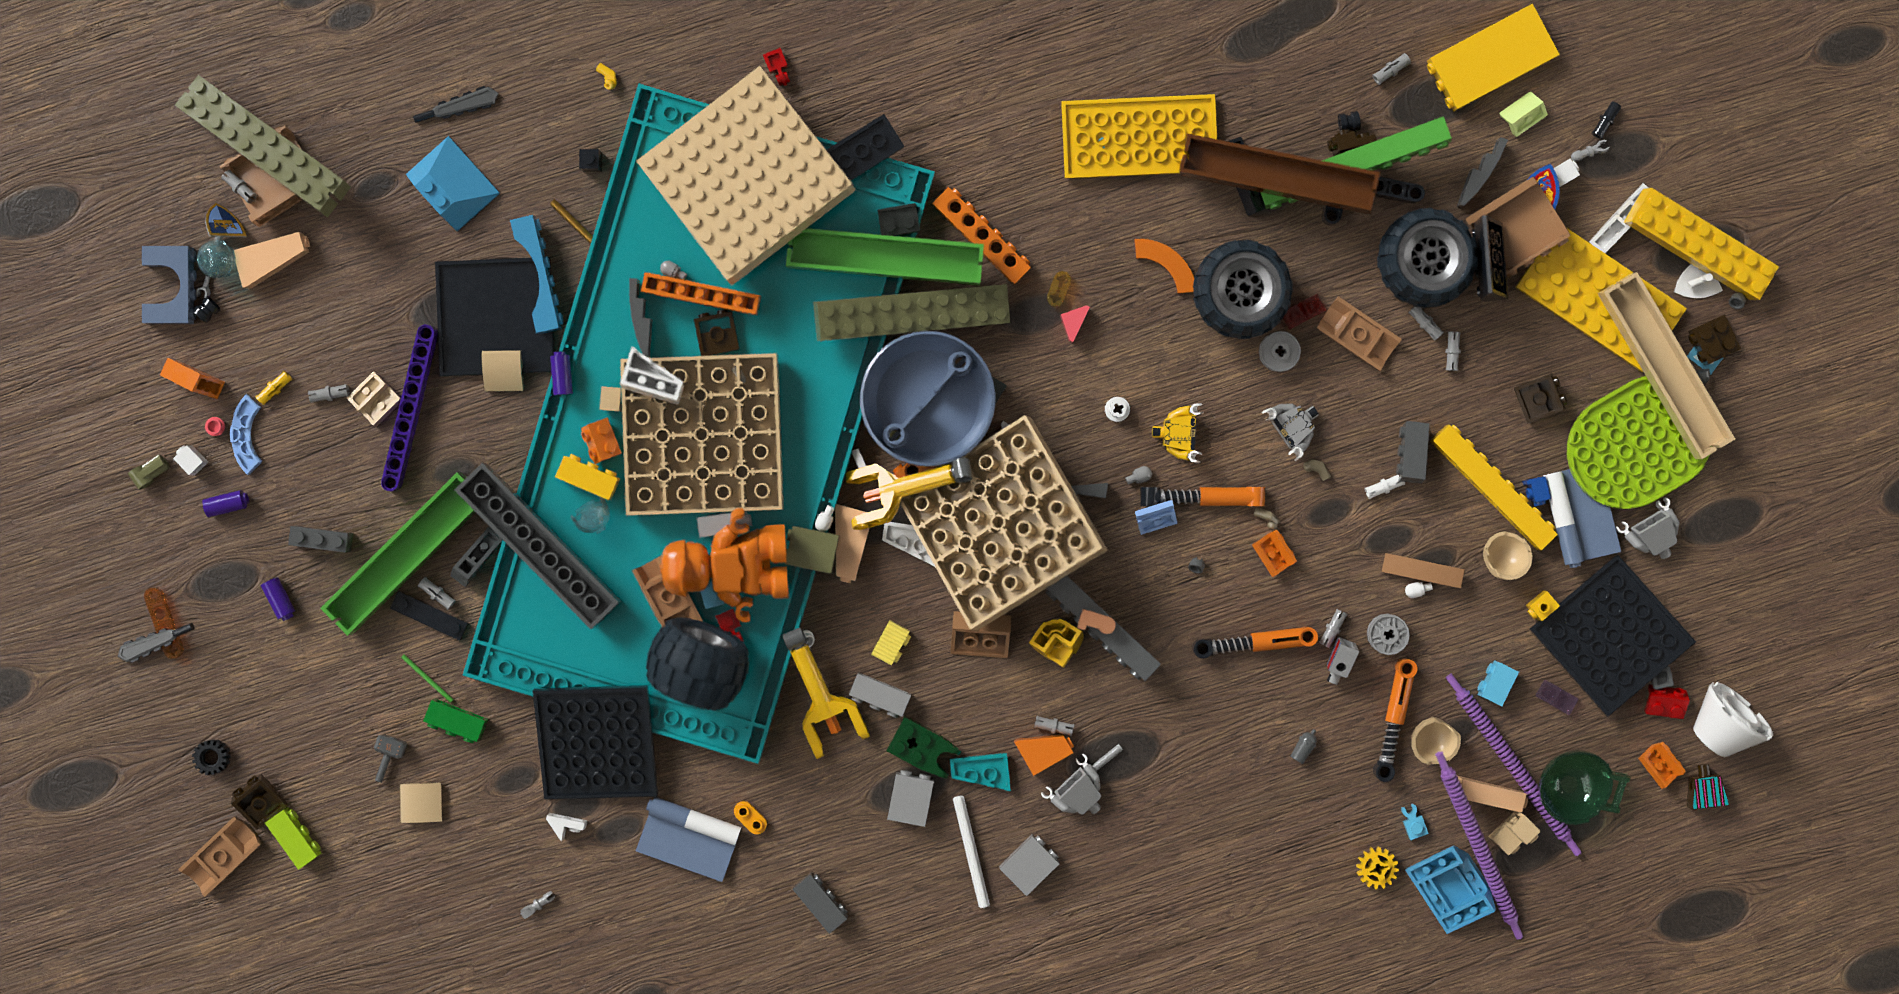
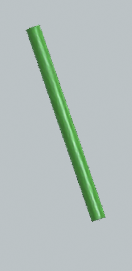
[401,654,454,703]

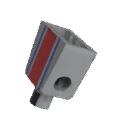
[1327,637,1359,685]

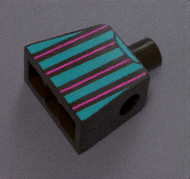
[1687,764,1729,810]

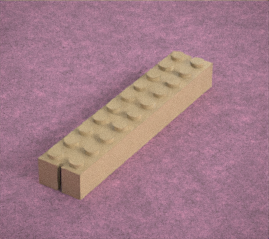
[1597,272,1735,459]

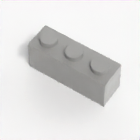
[849,672,911,718]

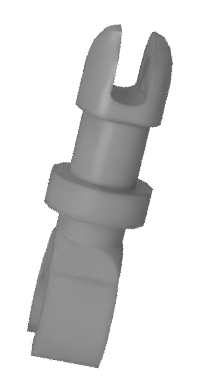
[1571,140,1610,162]
[520,891,555,919]

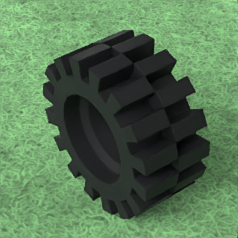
[192,739,231,775]

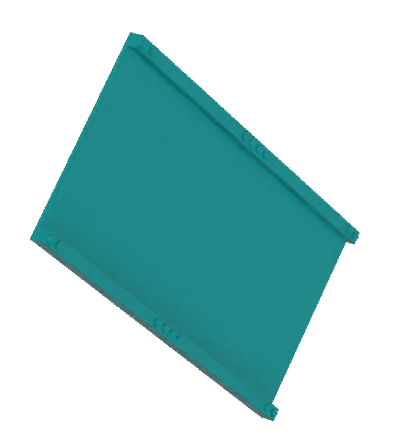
[462,83,935,764]

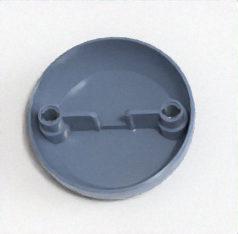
[860,331,995,467]

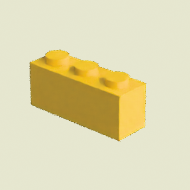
[555,454,620,500]

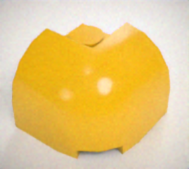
[1029,619,1084,668]

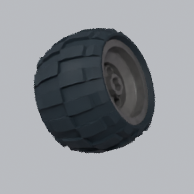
[1377,208,1479,308]
[1193,240,1293,339]
[646,618,749,710]

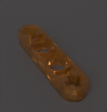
[144,587,184,659]

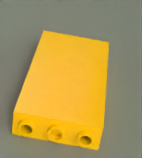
[1427,4,1560,112]

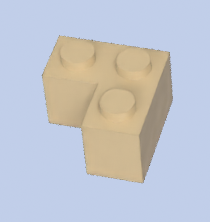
[1488,811,1540,856]

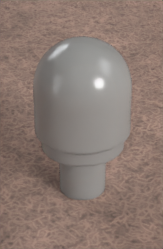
[660,261,687,280]
[1125,466,1152,485]

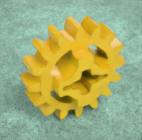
[1356,847,1399,889]

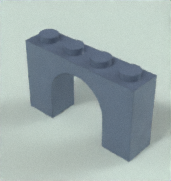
[142,246,197,324]

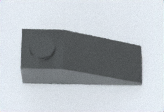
[450,527,503,587]

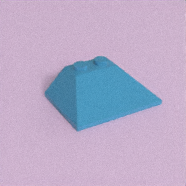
[406,136,500,232]
[1405,845,1496,934]

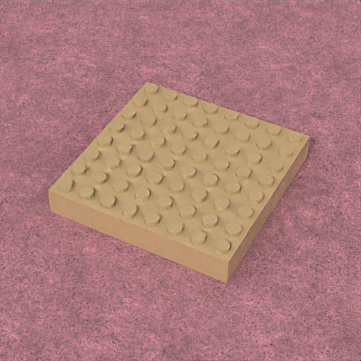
[636,66,855,285]
[620,353,784,515]
[900,415,1108,631]

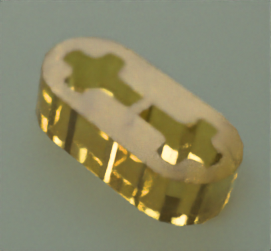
[1047,271,1071,307]

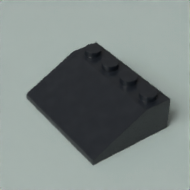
[1472,215,1508,302]

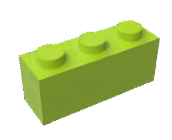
[265,807,322,870]

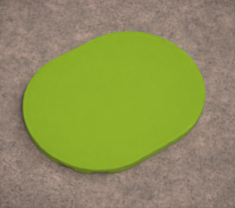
[1567,376,1712,509]

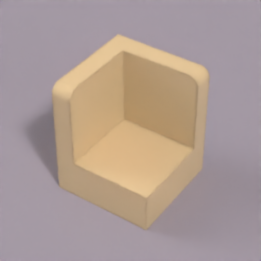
[600,386,622,412]

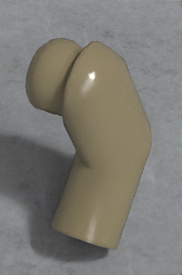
[1303,459,1331,481]
[1254,507,1280,530]

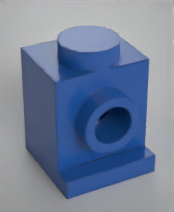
[1522,476,1551,506]

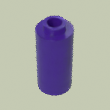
[550,351,573,395]
[203,490,249,518]
[260,577,295,621]

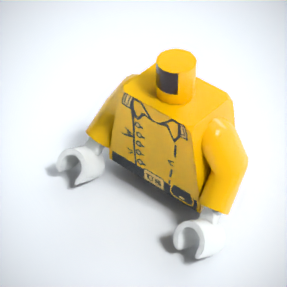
[1152,403,1204,463]

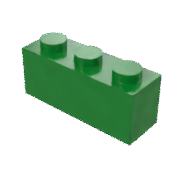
[423,698,488,743]

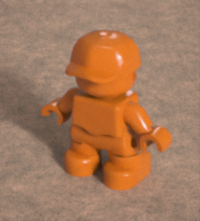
[660,508,788,622]

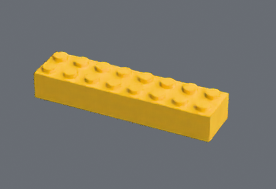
[1623,188,1779,300]

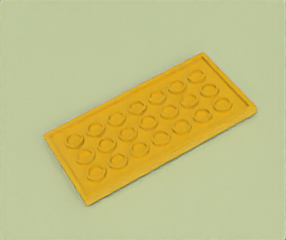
[1061,94,1217,179]
[1515,228,1687,372]

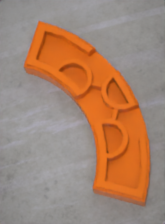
[1134,239,1194,294]

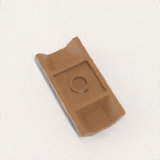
[1316,296,1402,371]
[632,555,703,627]
[178,816,261,897]

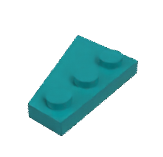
[950,753,1011,791]

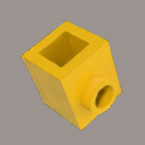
[1526,591,1560,621]

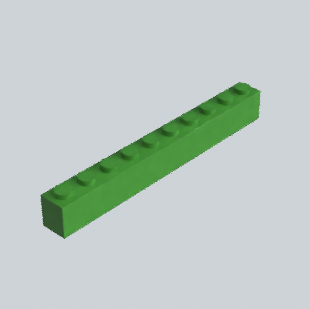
[1260,117,1452,210]

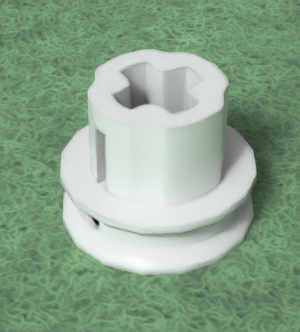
[1105,397,1130,422]

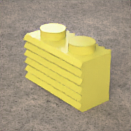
[871,620,911,665]

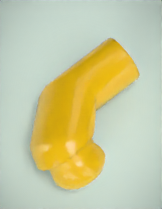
[596,63,617,90]

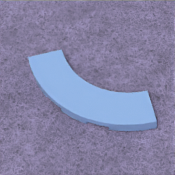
[230,394,262,475]

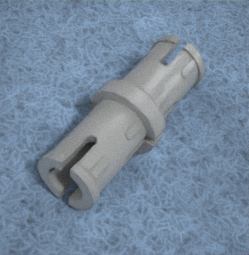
[1373,53,1411,85]
[221,170,257,204]
[1408,306,1444,341]
[1445,332,1461,371]
[308,384,350,403]
[418,577,456,610]
[1319,609,1348,648]
[1034,716,1074,736]

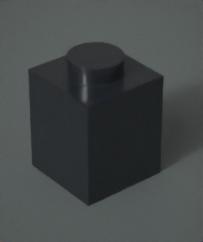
[579,149,602,172]

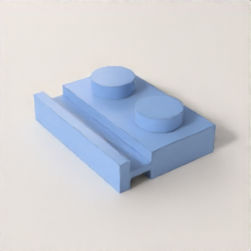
[1135,500,1177,535]

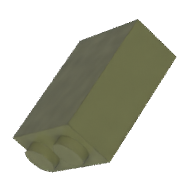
[785,526,840,574]

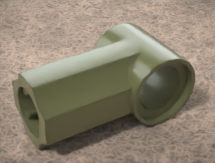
[128,455,170,490]

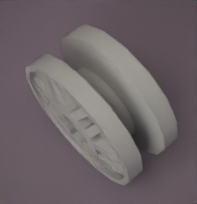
[1259,331,1301,372]
[1367,613,1410,655]

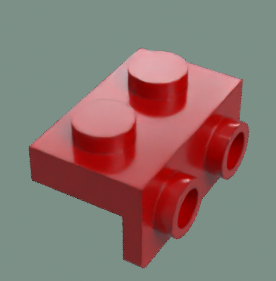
[1644,685,1690,719]

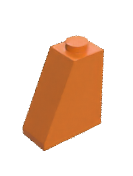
[160,358,225,399]
[1014,734,1074,776]

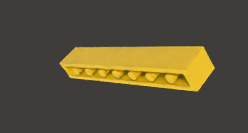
[1430,425,1558,551]

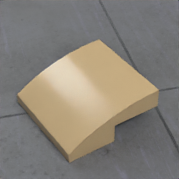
[482,351,524,391]
[347,371,401,427]
[400,782,442,823]

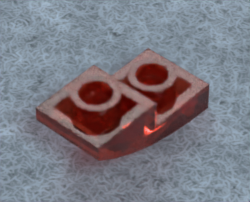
[1283,294,1326,330]

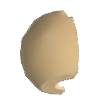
[1483,531,1532,580]
[1411,717,1461,765]

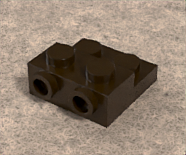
[1327,129,1377,156]
[694,309,740,356]
[1688,314,1741,366]
[1514,373,1568,424]
[231,774,287,830]

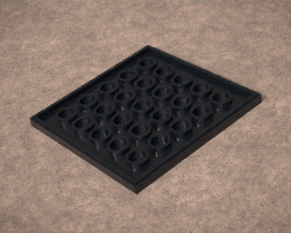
[1529,554,1696,717]
[533,685,658,799]

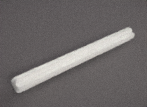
[953,796,990,908]

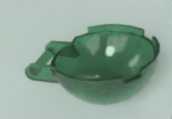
[1539,750,1631,825]

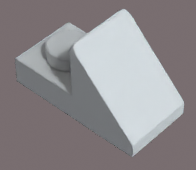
[546,813,587,841]

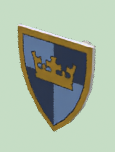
[205,203,247,244]

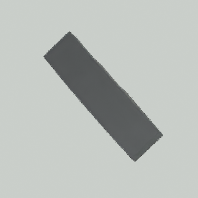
[1457,137,1508,208]
[629,278,653,358]

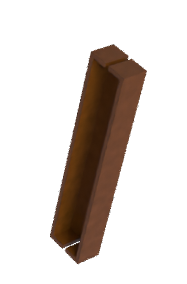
[1179,134,1380,215]

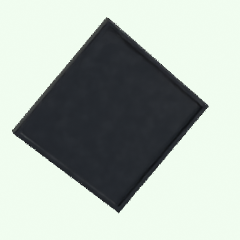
[435,257,555,377]

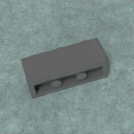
[1396,421,1429,484]
[288,526,353,553]
[792,872,848,934]

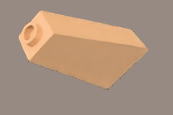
[232,232,310,289]
[835,504,870,583]
[1457,775,1528,812]

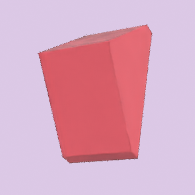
[1060,305,1090,343]

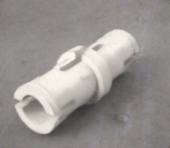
[1364,475,1405,499]

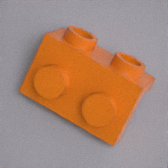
[581,418,622,464]
[1252,530,1297,577]
[1638,742,1686,789]

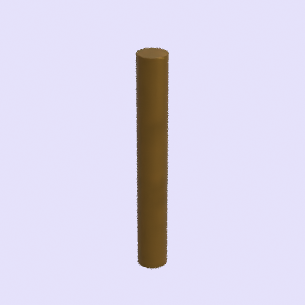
[550,199,593,244]

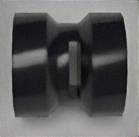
[1338,111,1361,131]
[193,296,221,323]

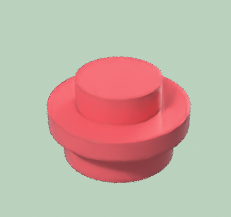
[205,417,225,436]

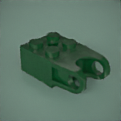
[886,715,962,778]

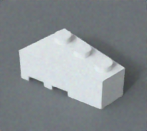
[620,347,684,405]

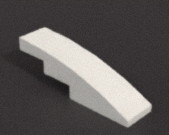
[1589,183,1648,253]

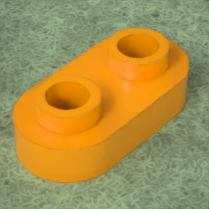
[734,801,767,834]

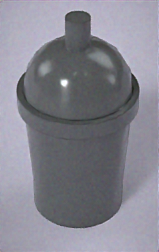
[1290,729,1317,764]

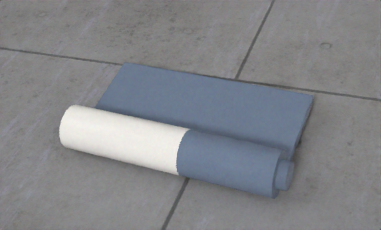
[1543,469,1621,568]
[636,797,742,882]

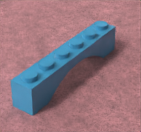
[510,215,563,334]

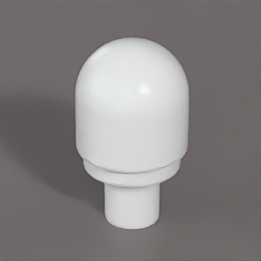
[815,505,835,532]
[1405,581,1433,598]

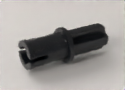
[1591,102,1621,139]

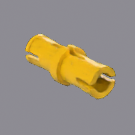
[255,370,292,405]

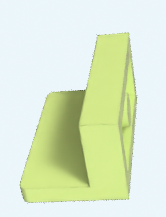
[1500,92,1548,137]

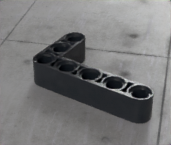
[1322,177,1425,226]

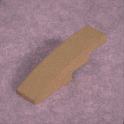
[1382,553,1465,588]

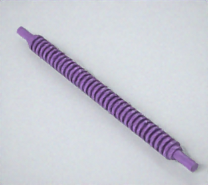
[1446,673,1581,856]
[1435,751,1523,939]

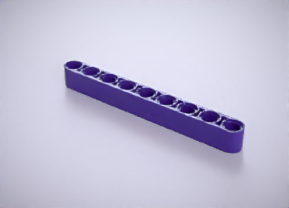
[381,325,438,491]

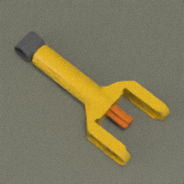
[845,458,972,530]
[783,627,870,759]

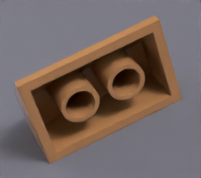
[950,611,1011,658]

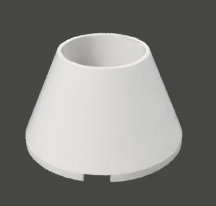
[1693,682,1773,757]

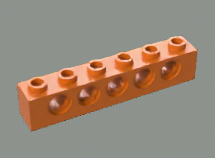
[932,187,1031,285]
[641,272,761,316]

